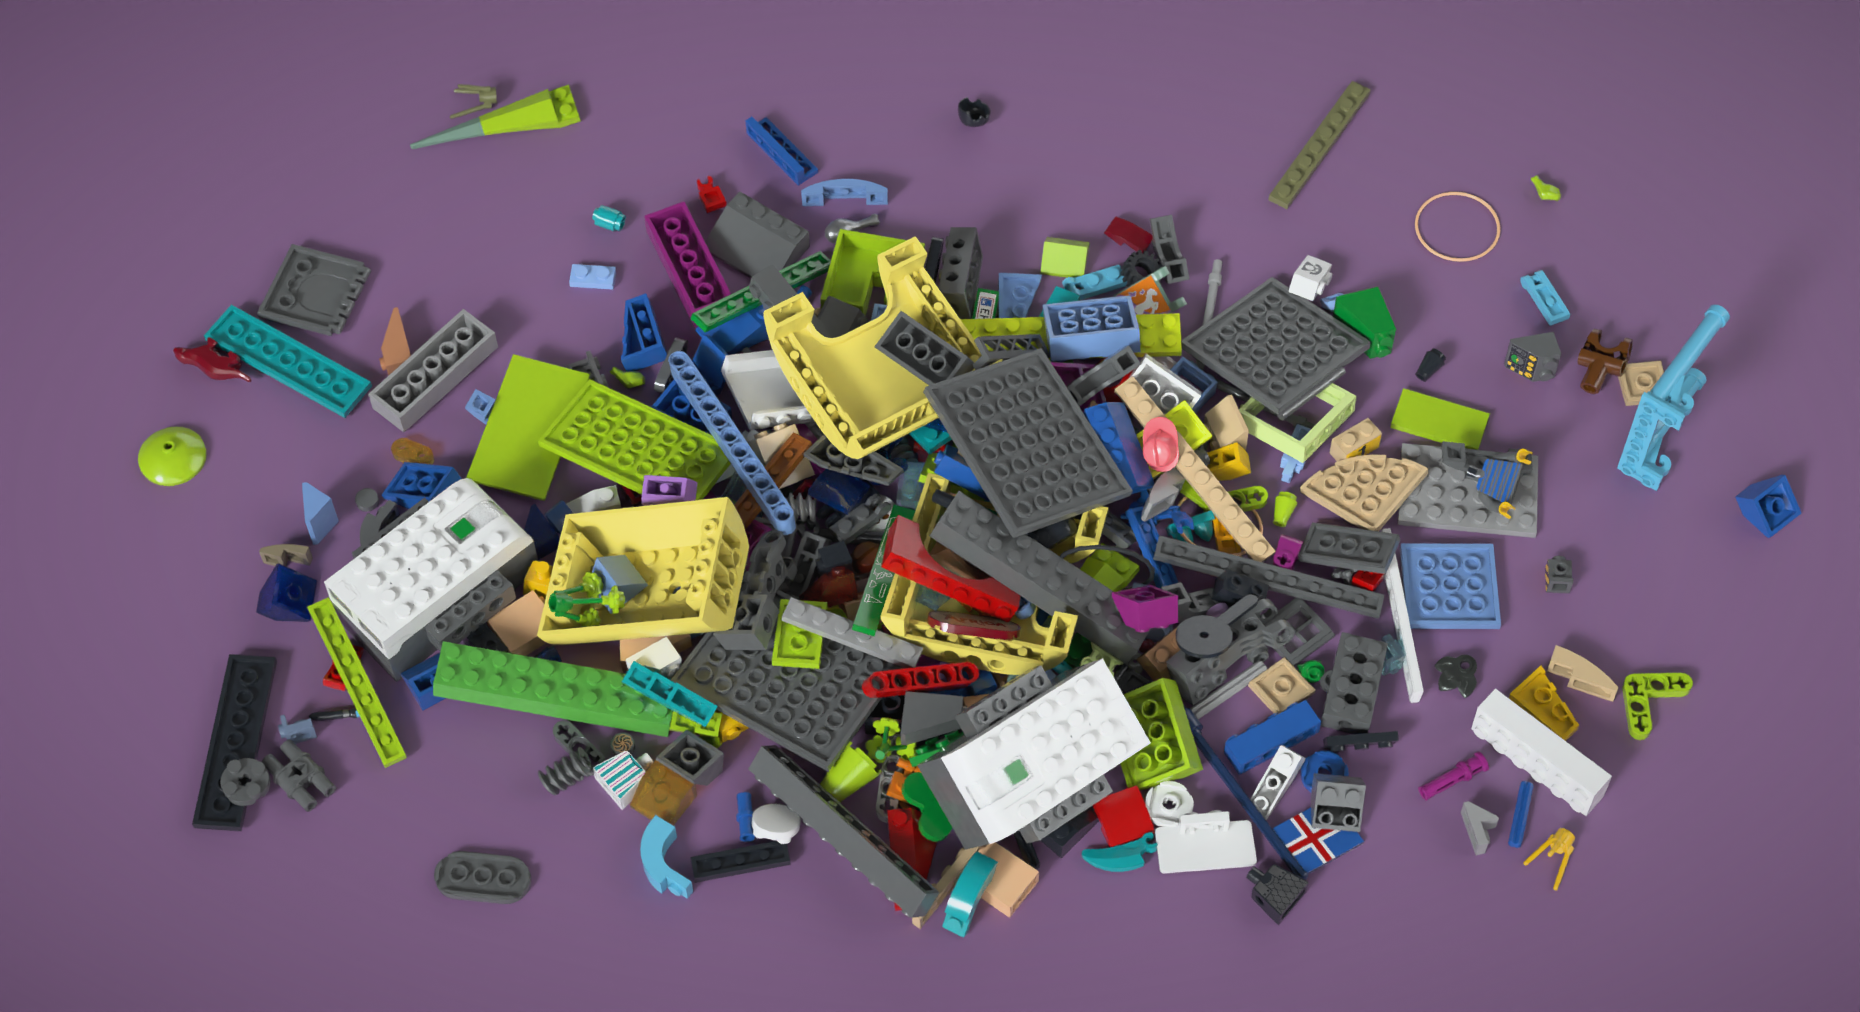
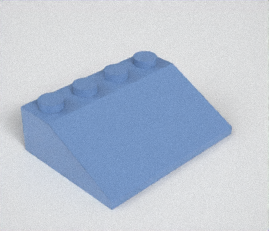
[1043,295,1140,362]

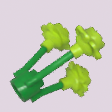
[549,572,625,627]

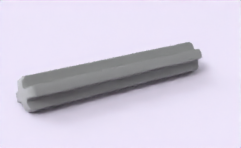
[1190,661,1267,719]

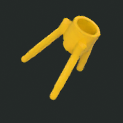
[1523,828,1575,890]

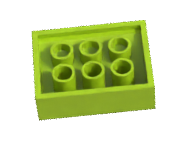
[1120,678,1203,791]

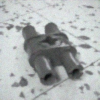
[262,739,336,812]

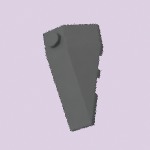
[803,435,903,486]

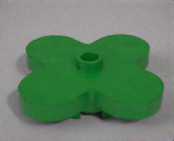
[901,772,952,842]

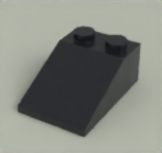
[1040,806,1099,859]

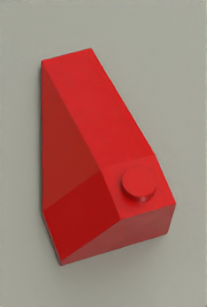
[887,808,937,911]

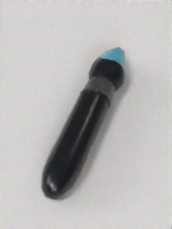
[309,707,360,721]

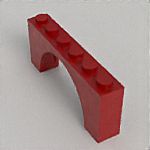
[881,515,1021,622]

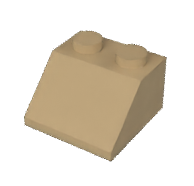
[1204,394,1249,451]

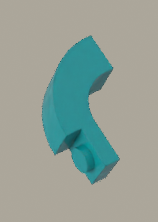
[942,851,998,938]

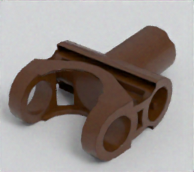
[1578,328,1633,394]

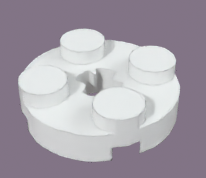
[1145,781,1194,827]

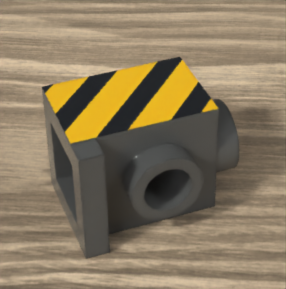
[1545,556,1573,594]

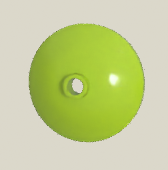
[138,427,206,486]

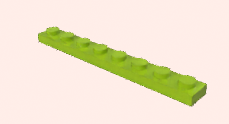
[307,597,407,768]

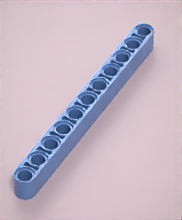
[668,351,796,535]

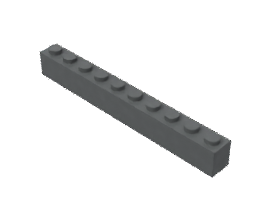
[749,745,940,918]

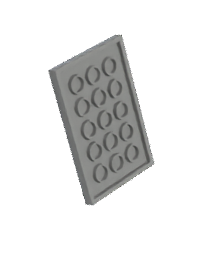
[1398,443,1538,538]

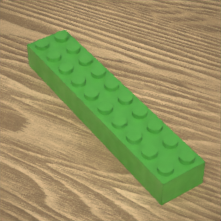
[433,641,672,737]

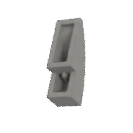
[1141,468,1186,522]

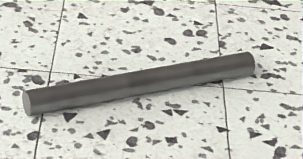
[1277,366,1346,420]

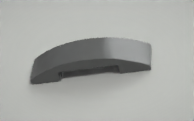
[1441,441,1533,474]

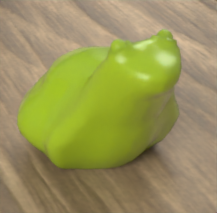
[1531,175,1561,201]
[609,367,645,389]

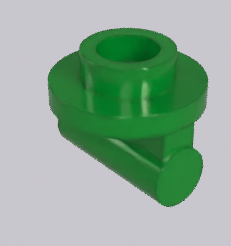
[1297,660,1324,683]

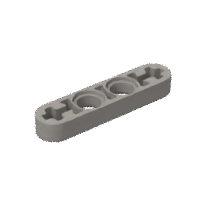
[876,734,904,822]

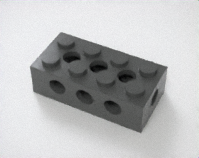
[937,227,983,319]
[1321,632,1388,734]

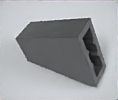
[901,691,967,745]

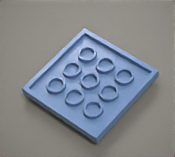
[1400,543,1501,629]

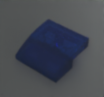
[808,469,870,515]

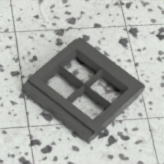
[1264,597,1335,666]

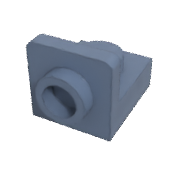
[278,714,317,744]

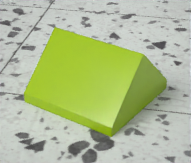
[1040,237,1090,278]

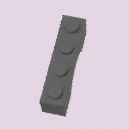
[1066,345,1141,406]

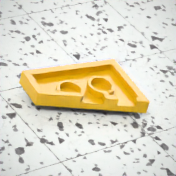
[1509,665,1579,741]

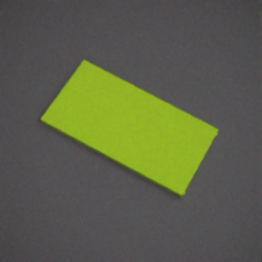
[466,354,590,501]

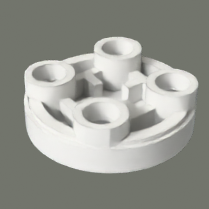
[752,804,801,844]

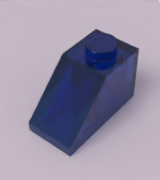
[524,504,559,560]

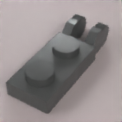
[829,493,891,545]

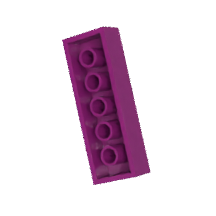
[644,201,731,328]

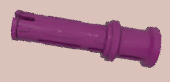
[1418,751,1489,801]

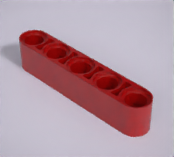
[862,662,979,698]

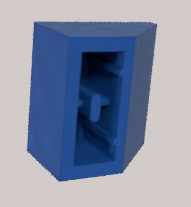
[401,653,446,711]

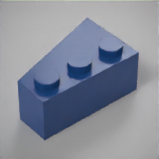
[621,293,667,372]

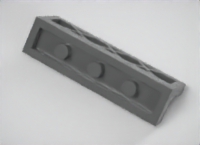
[973,334,1050,370]

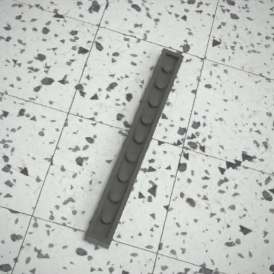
[1153,535,1384,619]

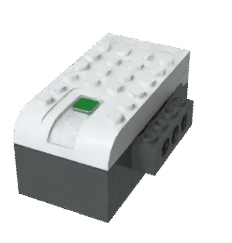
[324,478,538,682]
[917,659,1150,850]

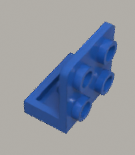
[692,335,728,395]

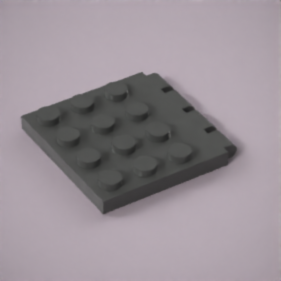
[257,244,371,336]

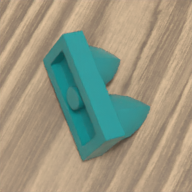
[1165,511,1215,543]

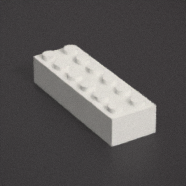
[1471,689,1612,816]

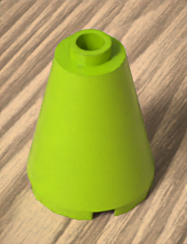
[820,741,882,802]

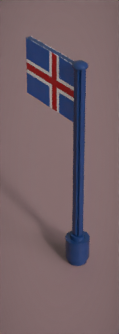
[1183,705,1364,880]

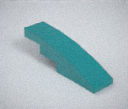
[622,661,718,727]

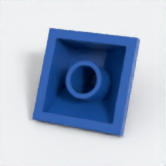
[1735,474,1802,538]

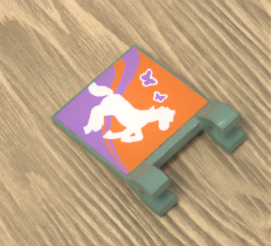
[1114,266,1187,314]

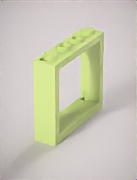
[1239,383,1356,463]

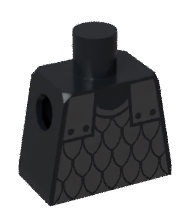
[1246,865,1309,925]

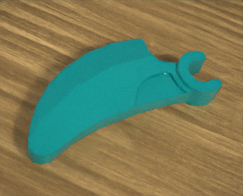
[1082,832,1158,872]

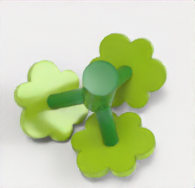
[865,718,916,763]

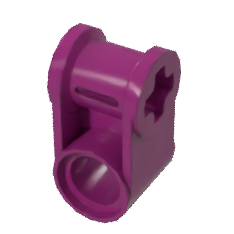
[1273,534,1304,571]

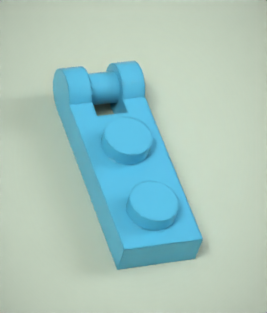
[1062,265,1127,300]
[1520,270,1570,326]

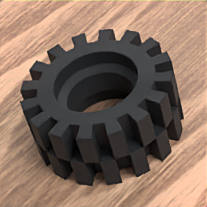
[1120,250,1163,287]

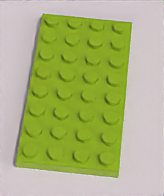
[538,379,731,500]

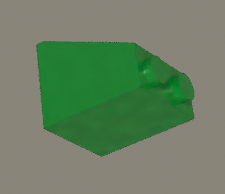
[1333,287,1396,359]

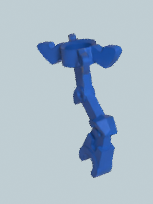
[1120,490,1194,534]

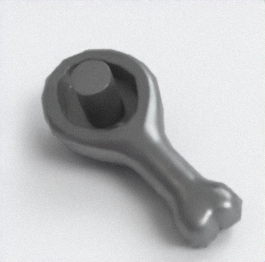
[825,213,880,244]

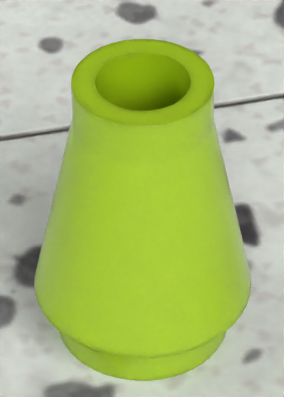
[1273,491,1297,527]

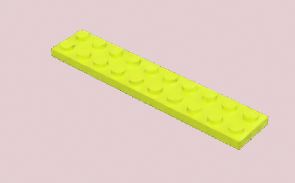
[960,313,1182,360]

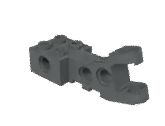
[713,530,798,650]
[1166,599,1295,706]

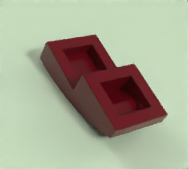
[1104,216,1153,254]

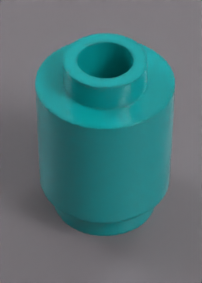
[592,205,626,232]

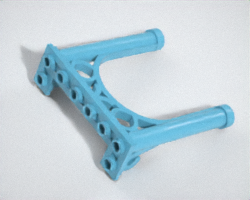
[1617,304,1730,491]

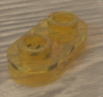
[391,438,434,465]

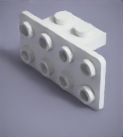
[1155,810,1257,873]

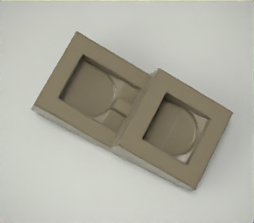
[259,544,313,568]

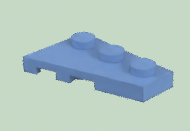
[998,273,1042,318]

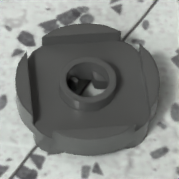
[221,758,271,806]

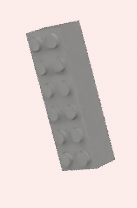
[368,309,498,432]

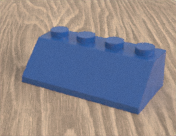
[1083,402,1155,494]

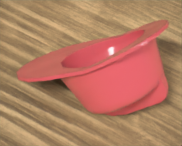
[1143,417,1179,472]

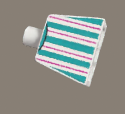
[593,751,654,810]

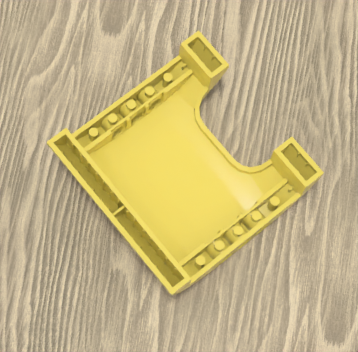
[763,236,1003,459]
[881,473,1108,675]

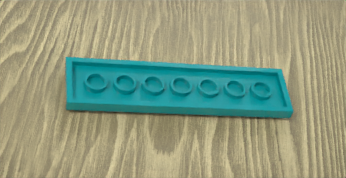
[204,305,372,418]

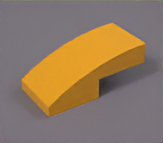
[1212,515,1242,557]

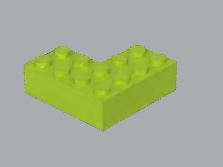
[820,229,925,316]

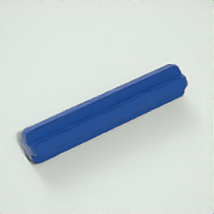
[1508,781,1534,848]

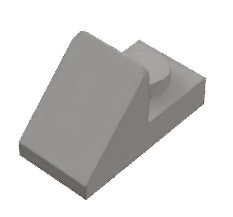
[1461,801,1499,855]

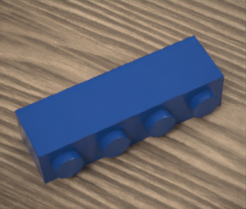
[1224,700,1321,775]

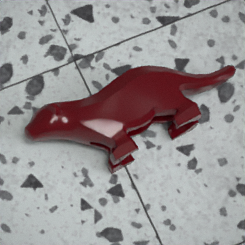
[173,337,252,382]

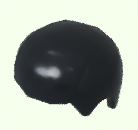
[958,97,991,127]

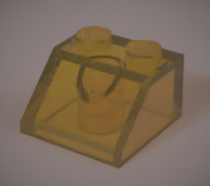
[630,760,697,826]

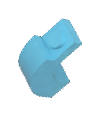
[640,815,693,899]

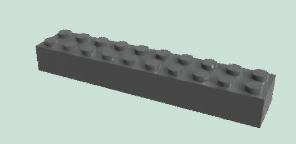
[930,491,1151,665]

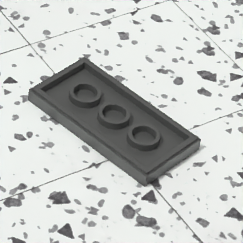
[1298,522,1400,574]

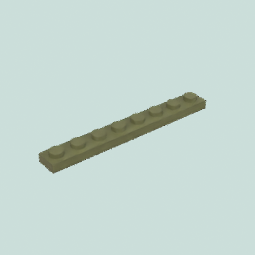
[1269,81,1371,209]

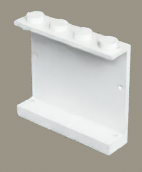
[721,350,814,430]

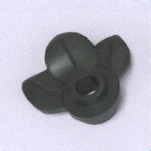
[1435,655,1477,698]

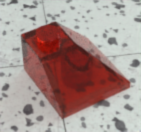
[799,566,858,608]

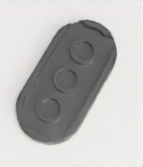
[434,851,532,904]

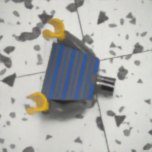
[1466,449,1533,519]

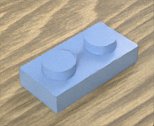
[569,264,616,289]

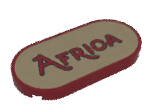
[927,611,1021,640]

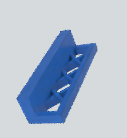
[745,116,818,186]

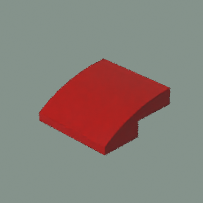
[1092,785,1155,848]

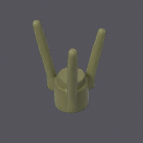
[450,84,497,119]

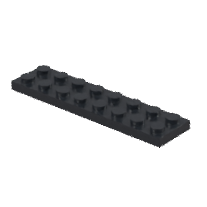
[192,654,277,831]

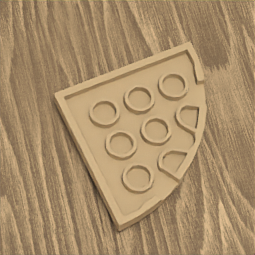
[1300,455,1428,531]

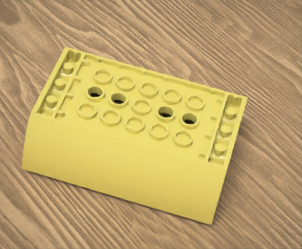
[537,497,749,645]

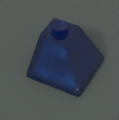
[256,563,317,622]

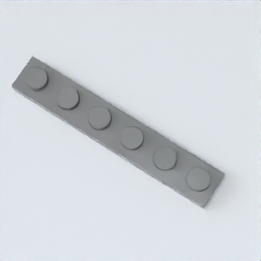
[782,597,923,668]

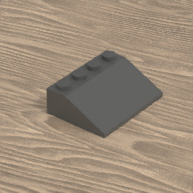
[705,191,810,278]

